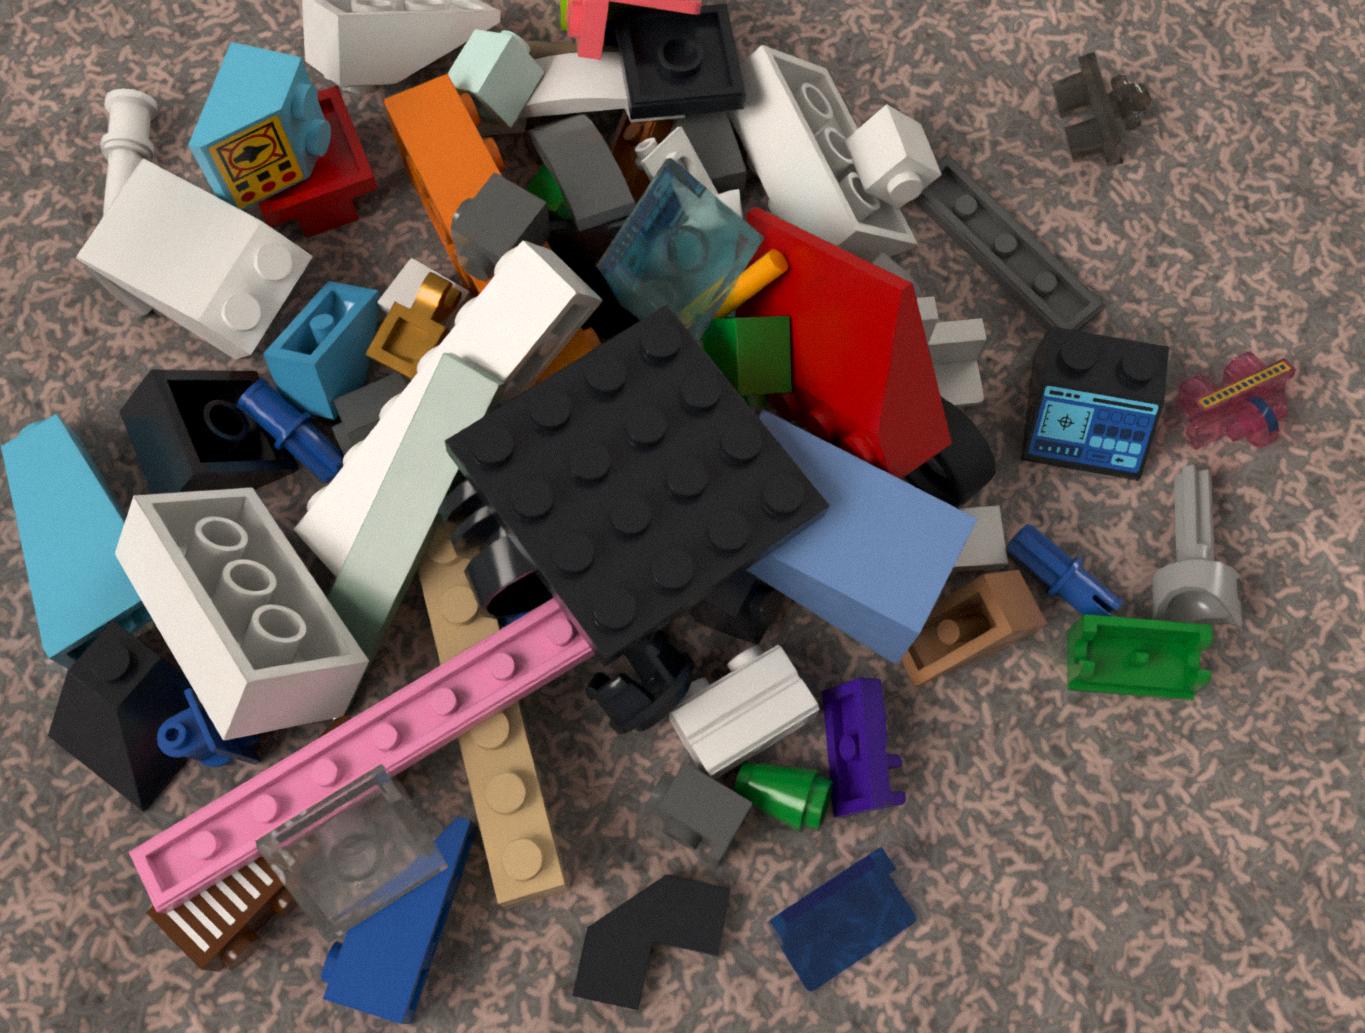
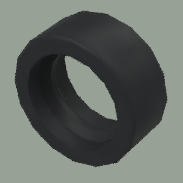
[904,397,996,509]

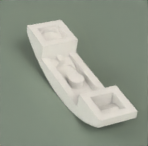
[476,52,685,136]

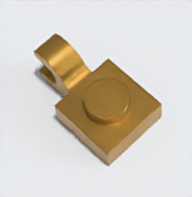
[365,272,462,380]

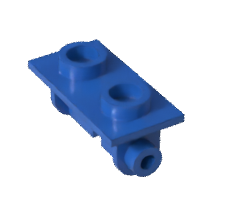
[157,688,261,767]

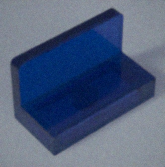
[765,846,916,991]

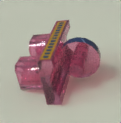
[1177,351,1296,450]

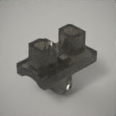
[1051,52,1152,166]

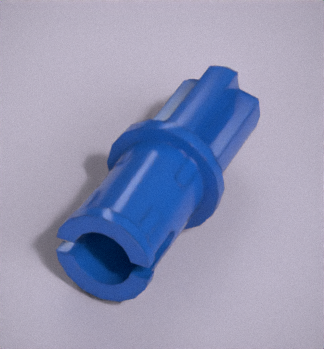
[236,378,344,483]
[1006,524,1124,616]

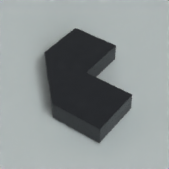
[572,875,731,1011]

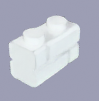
[669,645,820,780]

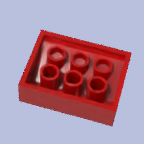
[735,207,952,479]

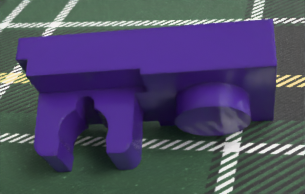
[822,677,906,818]

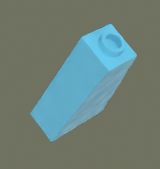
[1,414,153,670]

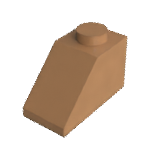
[901,569,1048,687]

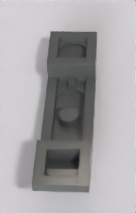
[524,114,636,232]

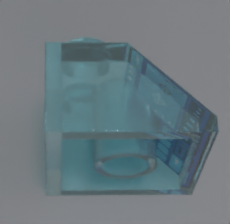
[596,158,764,342]

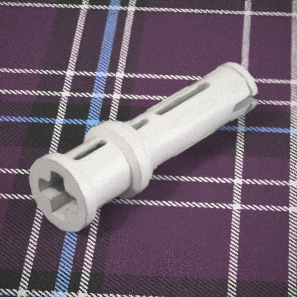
[100,88,158,216]

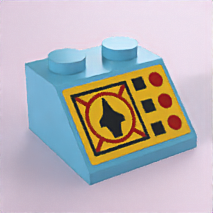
[188,42,331,210]

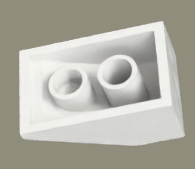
[302,0,501,94]
[76,158,313,359]

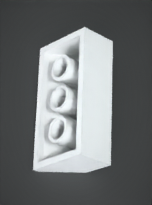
[727,45,918,263]

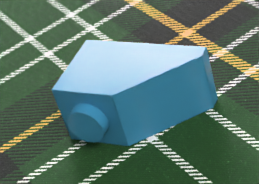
[263,281,380,420]

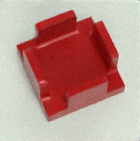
[258,85,378,238]

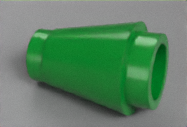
[734,760,834,832]

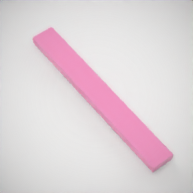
[129,598,595,914]

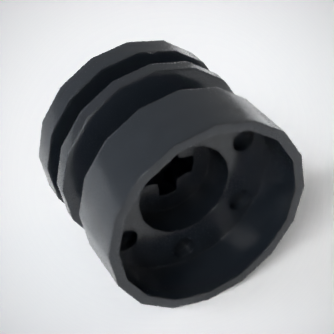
[438,480,553,619]

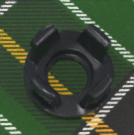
[586,630,695,734]

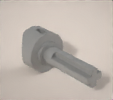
[1152,465,1242,628]

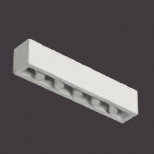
[293,240,603,577]

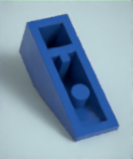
[321,817,478,1024]

